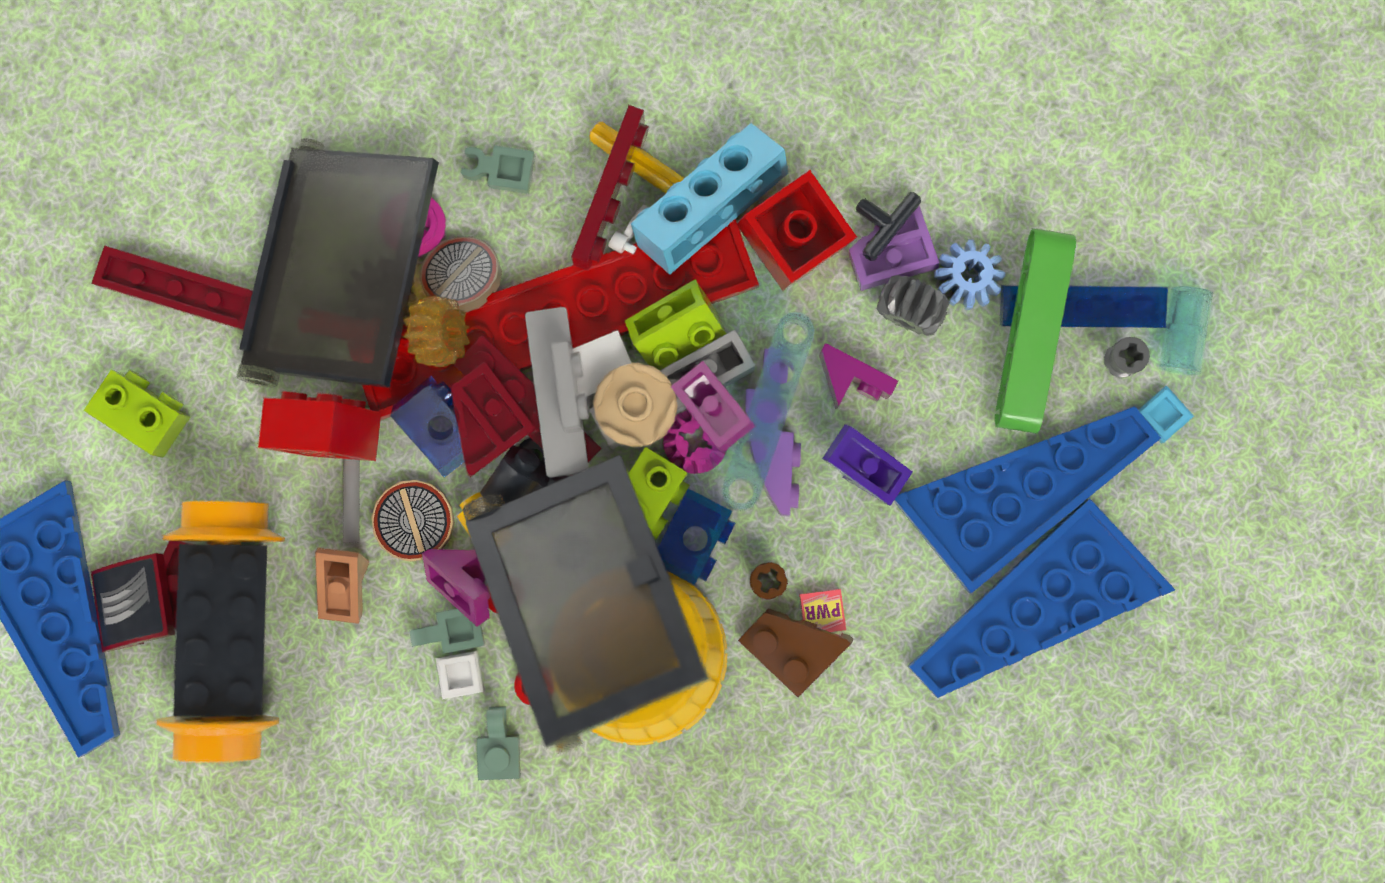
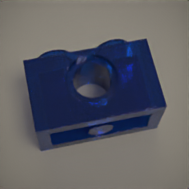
[390,376,464,478]
[658,488,736,585]

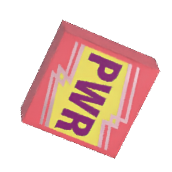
[799,589,846,632]

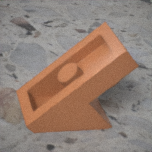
[315,548,369,624]

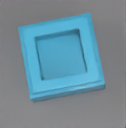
[1138,386,1194,444]

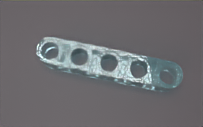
[722,312,815,512]

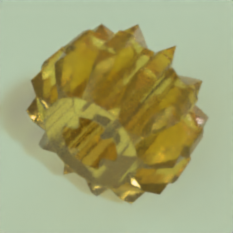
[403,296,470,367]

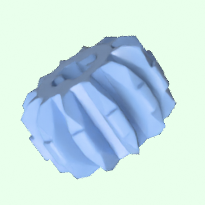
[934,239,1005,310]

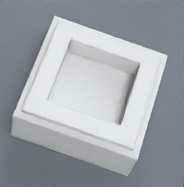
[436,651,484,699]

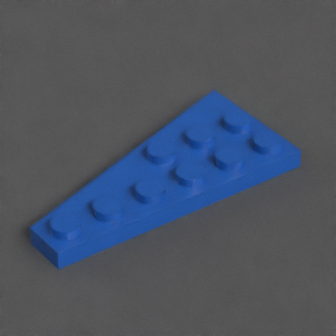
[894,406,1161,593]
[0,480,120,758]
[907,499,1176,698]

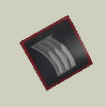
[91,553,176,652]

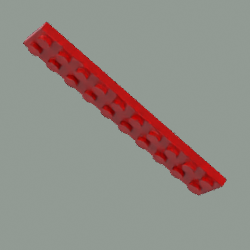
[348,219,759,420]

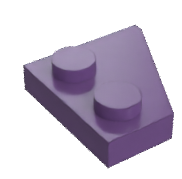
[849,206,939,291]

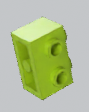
[625,280,727,371]
[83,369,191,458]
[602,447,690,541]

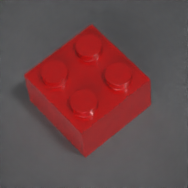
[737,170,857,291]
[258,391,381,461]

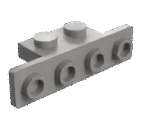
[525,307,589,478]

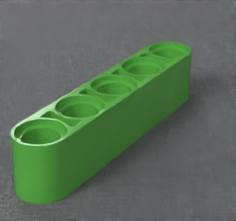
[994,228,1076,434]

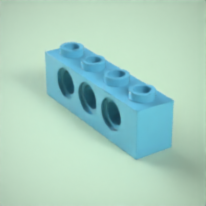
[631,123,788,274]

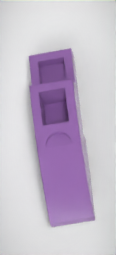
[745,349,801,517]

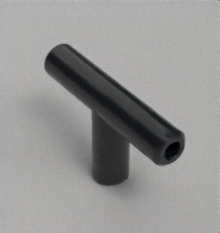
[856,192,922,261]

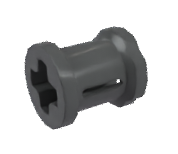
[1104,337,1150,378]

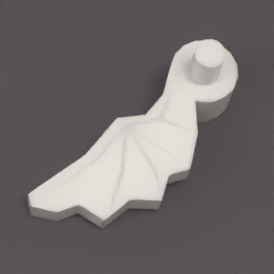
[608,204,648,254]

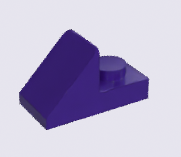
[822,424,913,506]

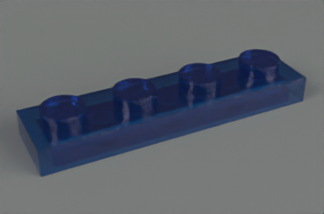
[1000,285,1168,328]

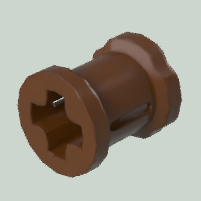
[750,562,788,600]

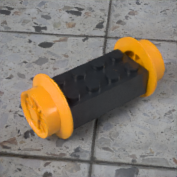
[156,501,285,762]

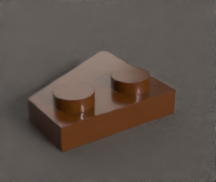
[738,608,854,697]

